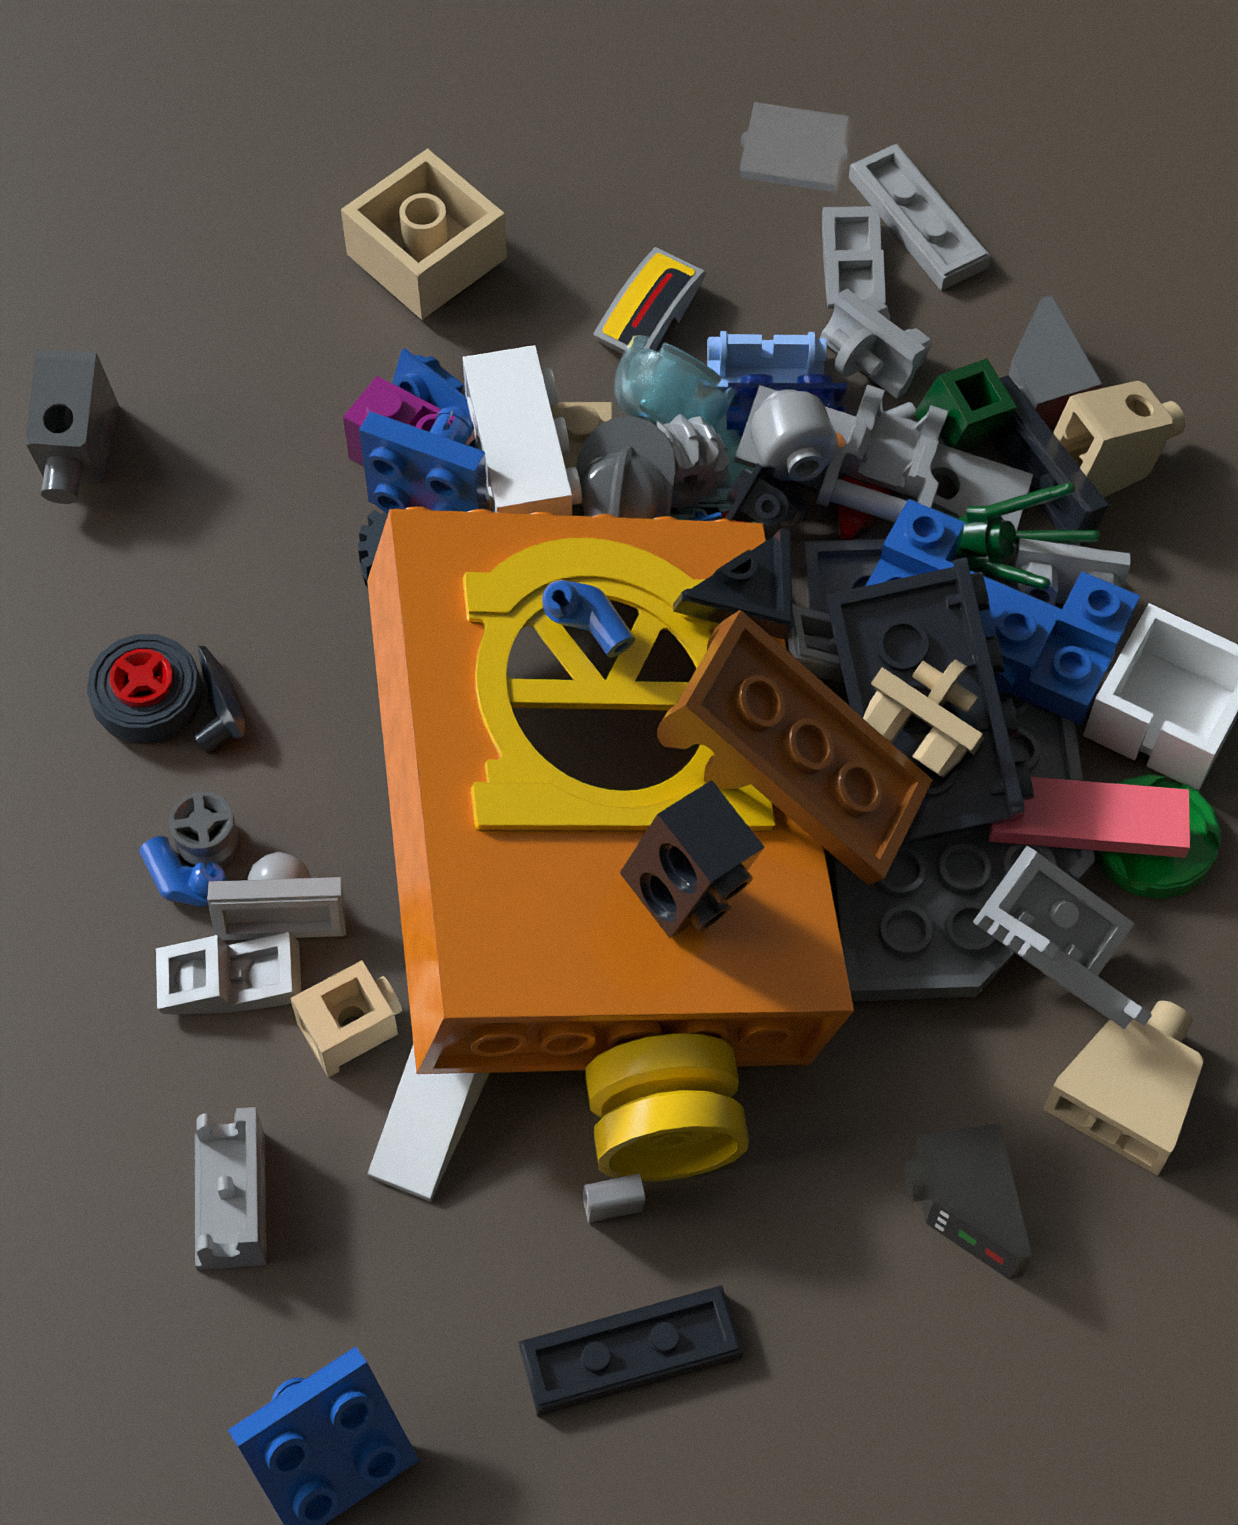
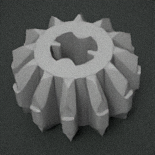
[657,414,730,515]

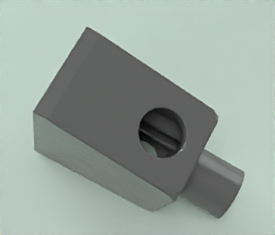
[26,349,119,504]

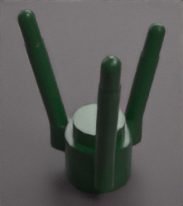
[955,482,1101,590]

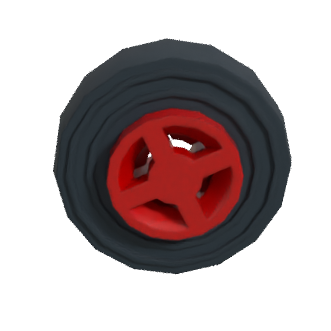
[87,634,202,743]

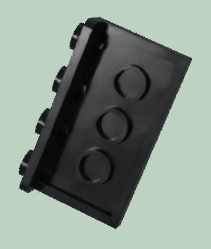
[825,558,1034,845]

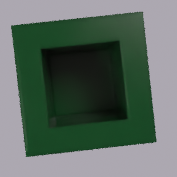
[914,358,1017,452]

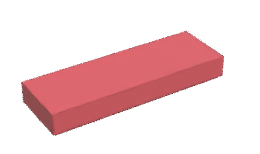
[989,777,1190,858]

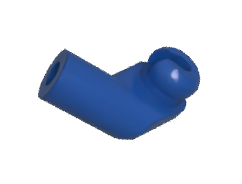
[542,580,635,658]
[139,836,227,907]

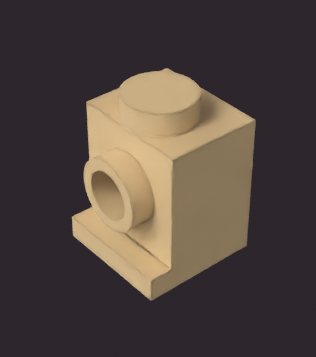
[290,960,402,1078]

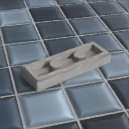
[849,143,991,291]

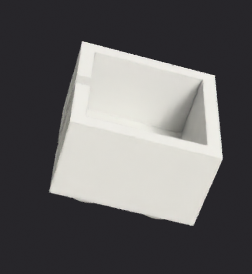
[1083,603,1238,791]

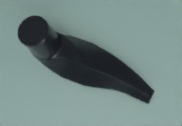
[193,646,246,755]

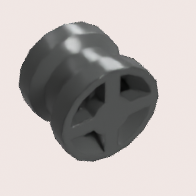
[169,791,240,868]

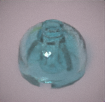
[614,335,735,429]

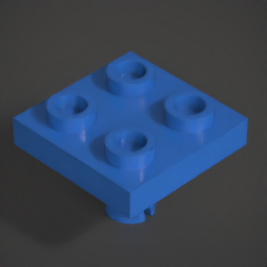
[359,408,489,513]
[228,1346,420,1525]

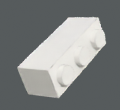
[463,345,582,516]

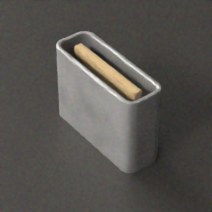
[583,1173,646,1223]

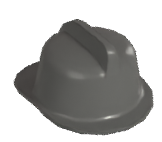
[572,416,675,519]

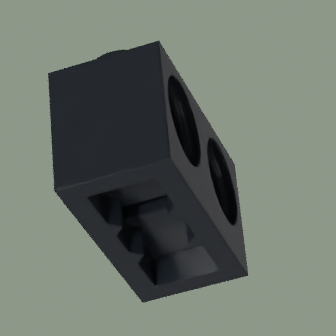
[620,780,765,938]

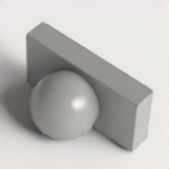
[207,852,347,940]

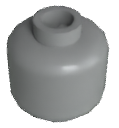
[750,389,838,482]

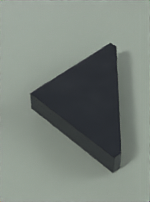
[673,528,793,639]

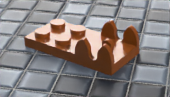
[657,610,933,885]

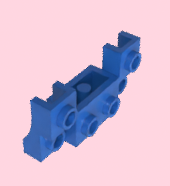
[866,499,1140,725]

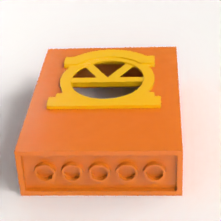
[367,507,854,1075]

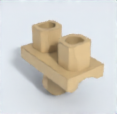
[863,659,985,778]

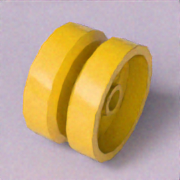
[586,1034,749,1182]

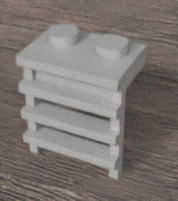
[973,846,1152,1029]

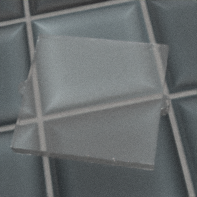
[739,102,849,192]

